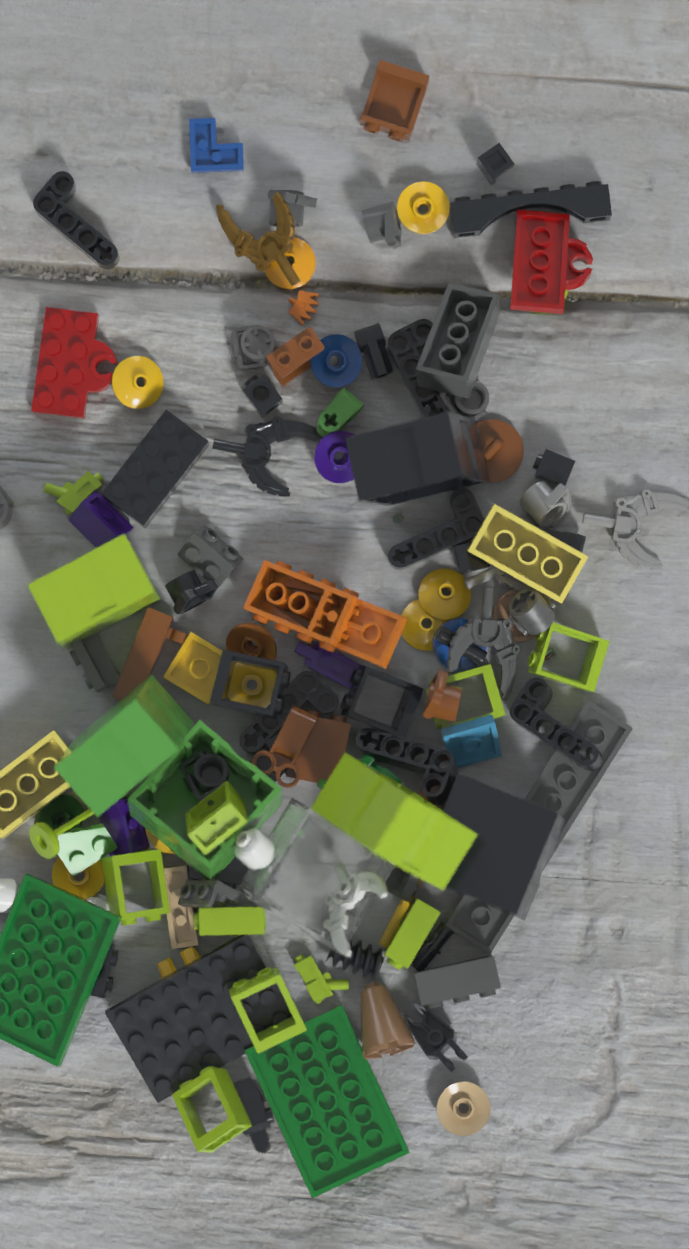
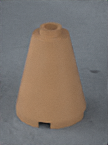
[360,982,415,1060]

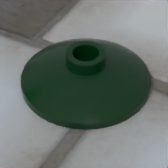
[34,795,84,832]

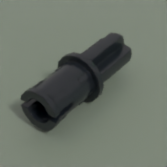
[435,626,487,666]
[411,921,455,972]

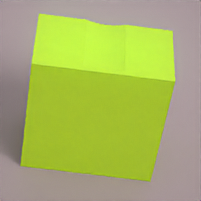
[28,534,161,649]
[310,753,477,890]

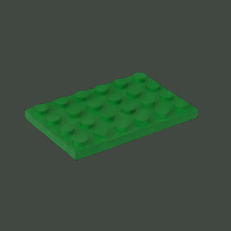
[0,874,122,1067]
[244,1005,410,1198]

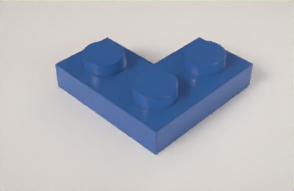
[189,118,244,173]

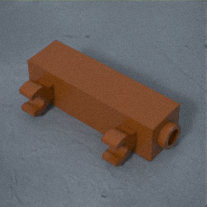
[112,607,187,704]

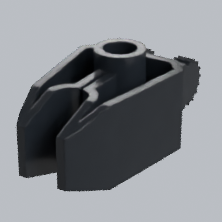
[403,1003,468,1073]
[233,1077,275,1154]

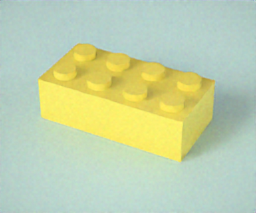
[467,503,588,604]
[0,730,71,838]

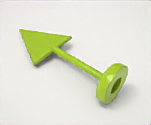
[29,807,94,859]

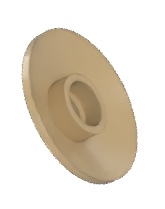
[437,1081,491,1136]

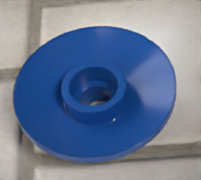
[310,334,362,387]

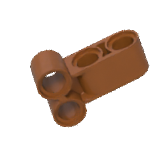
[252,705,318,789]

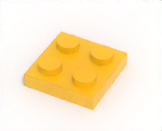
[163,632,222,705]

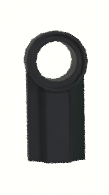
[354,323,393,380]

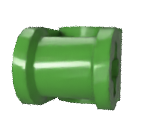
[316,387,364,437]

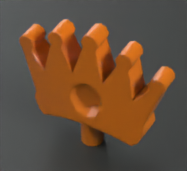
[288,290,318,326]

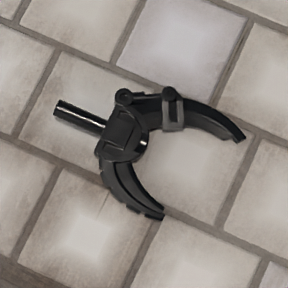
[212,416,323,497]

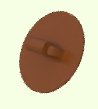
[476,419,524,483]

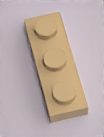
[164,865,199,949]

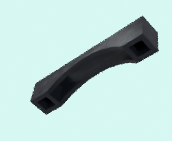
[450,181,612,239]

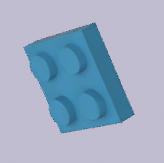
[441,715,502,768]

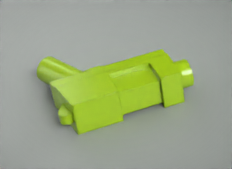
[43,470,105,515]
[294,954,349,1004]

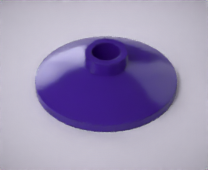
[314,431,355,483]

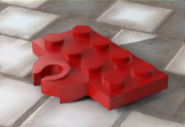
[510,210,593,314]
[31,307,118,419]

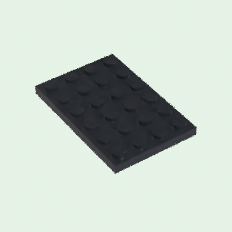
[105,935,292,1103]

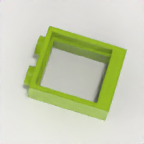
[527,622,610,692]
[425,664,505,730]
[186,780,248,855]
[101,849,170,926]
[384,898,441,970]
[194,906,266,935]
[229,967,307,1053]
[172,1066,252,1153]

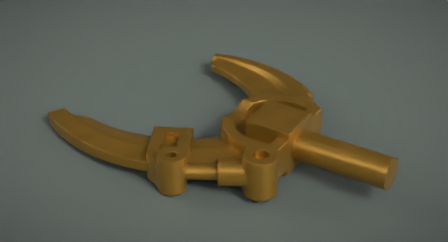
[216,192,300,286]

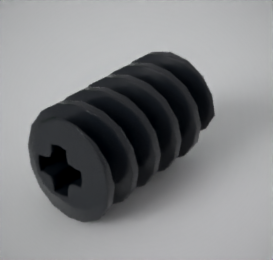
[325,936,385,982]

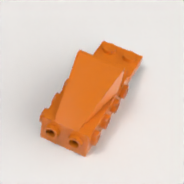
[243,560,408,669]

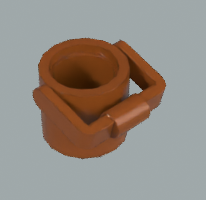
[423,669,462,722]

